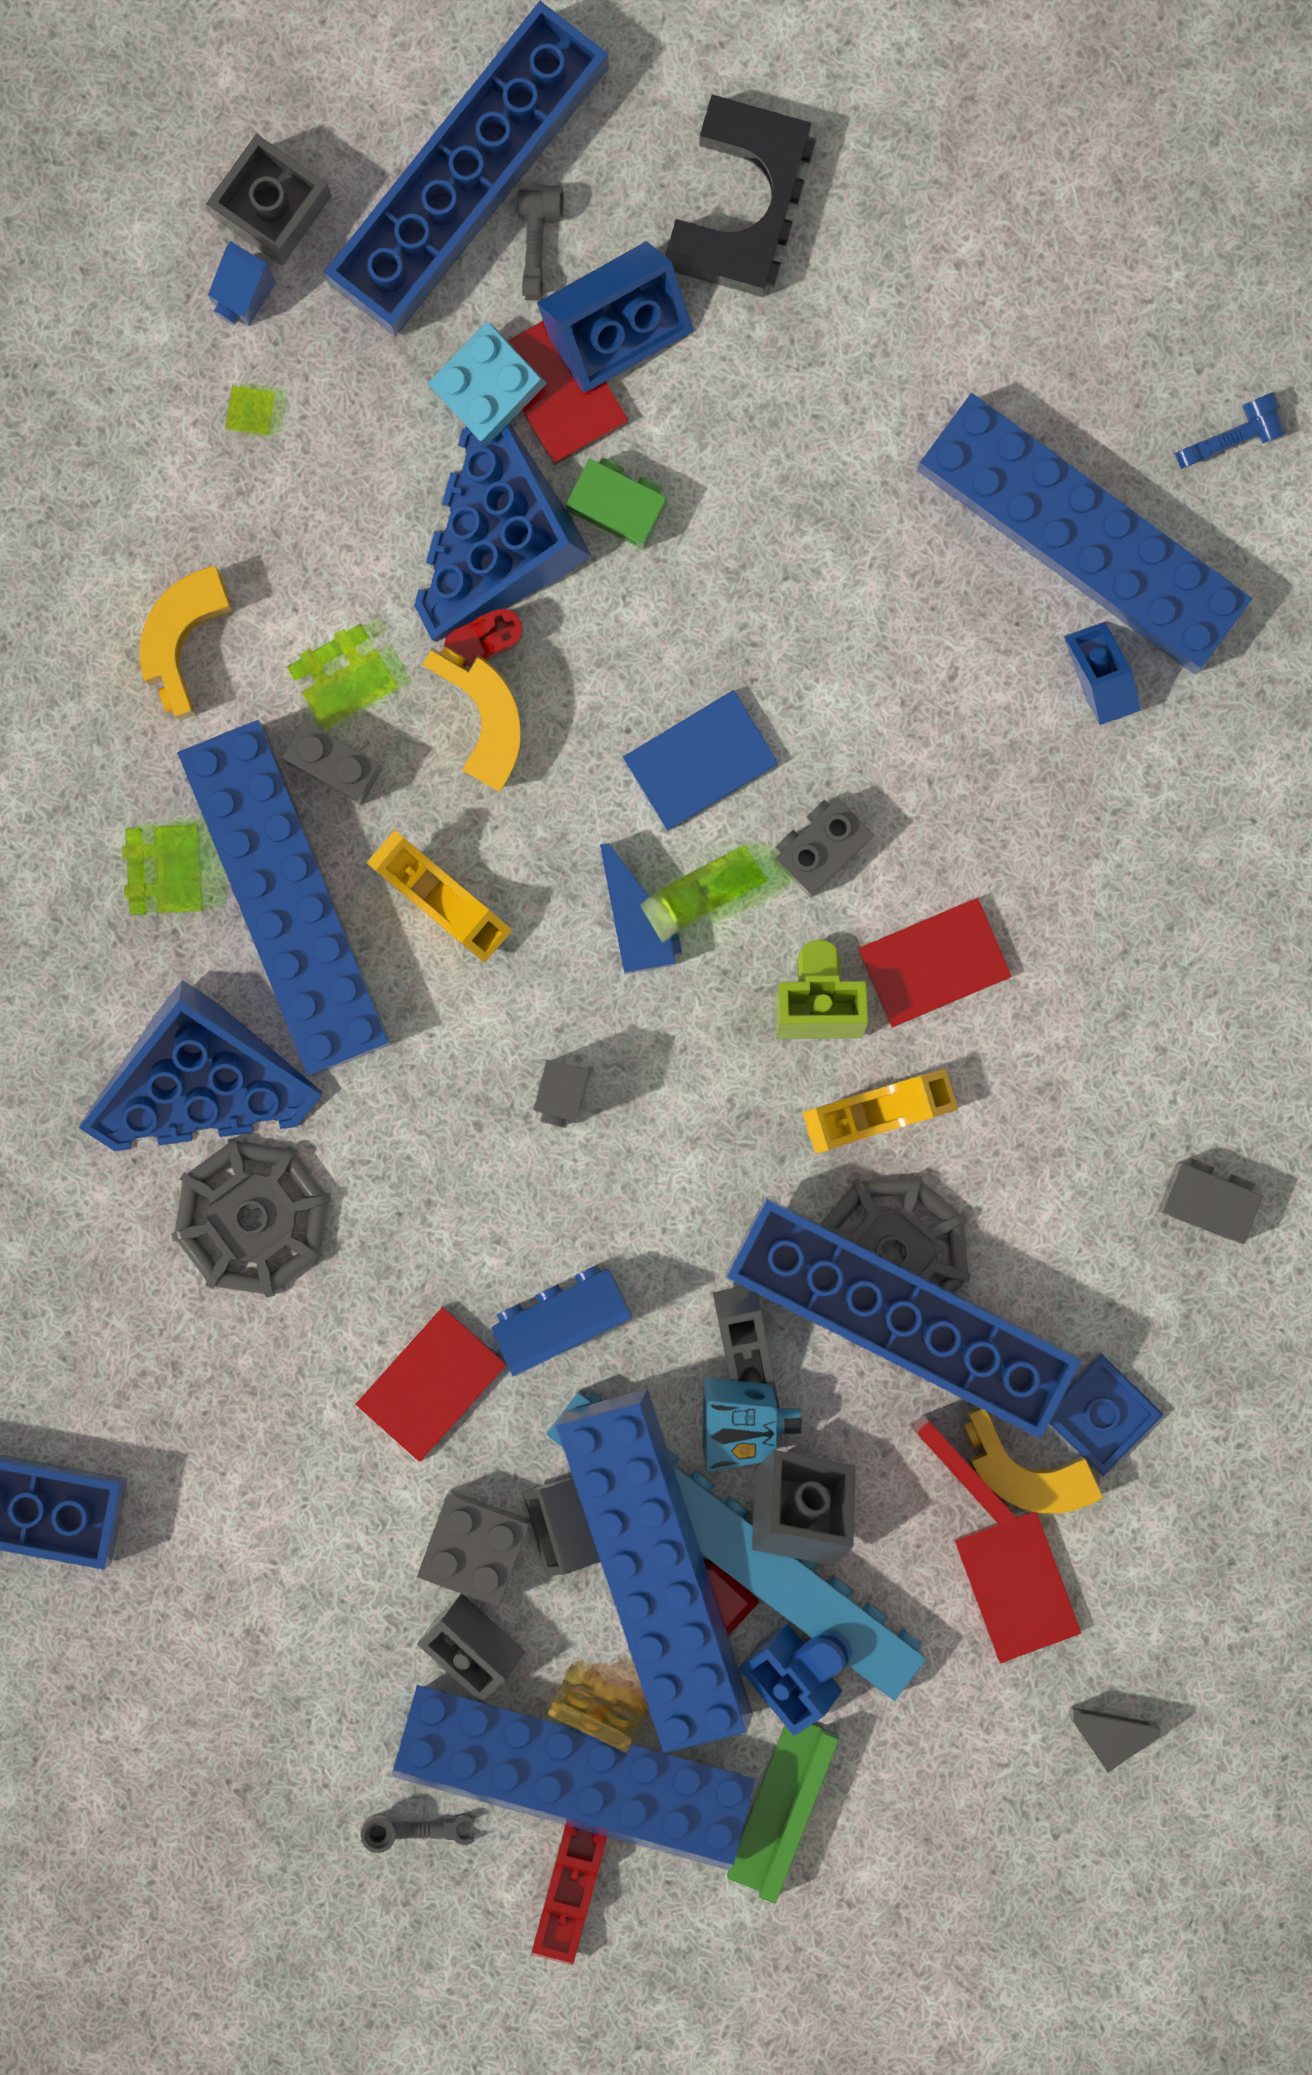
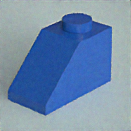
[208,241,276,326]
[1064,622,1141,725]

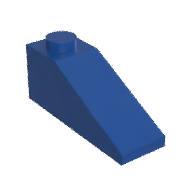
[600,843,682,975]

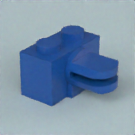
[738,1624,852,1736]

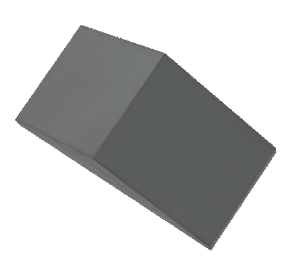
[1069,1707,1161,1772]

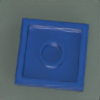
[1049,1353,1164,1476]

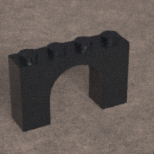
[665,94,817,297]

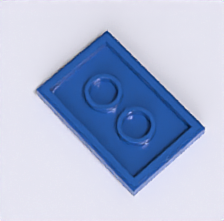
[623,690,778,832]

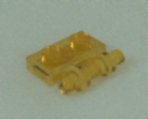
[547,1664,648,1753]

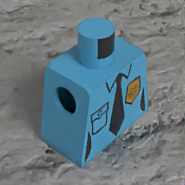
[702,1378,802,1472]

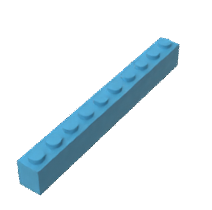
[546,1390,926,1701]

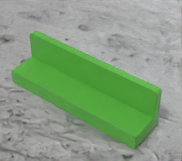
[727,1724,839,1904]

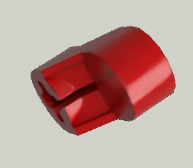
[444,609,523,668]

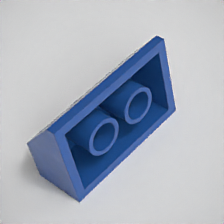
[537,241,694,393]
[491,1264,632,1377]

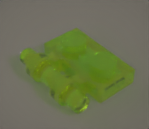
[286,623,399,731]
[121,824,203,916]

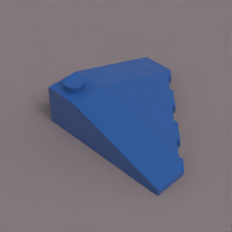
[414,423,592,642]
[79,980,322,1151]

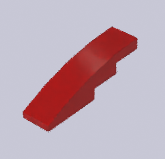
[531,1825,608,1966]

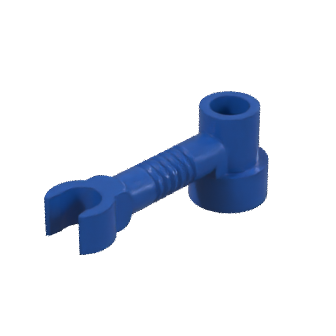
[1175,392,1286,469]

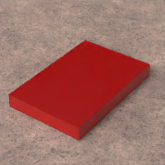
[508,321,628,465]
[858,897,1012,1028]
[355,1307,507,1462]
[912,1415,1018,1530]
[954,1511,1082,1664]

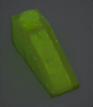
[640,845,767,942]

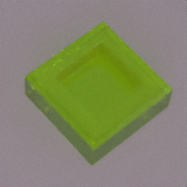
[225,386,276,437]

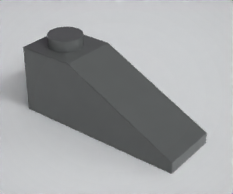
[712,1286,780,1409]

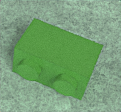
[566,458,667,550]

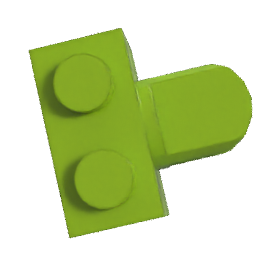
[774,939,868,1039]

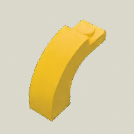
[140,565,234,721]
[422,645,521,792]
[367,830,513,963]
[803,1068,958,1154]
[963,1407,1103,1514]

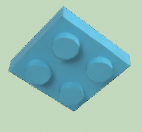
[427,321,547,445]

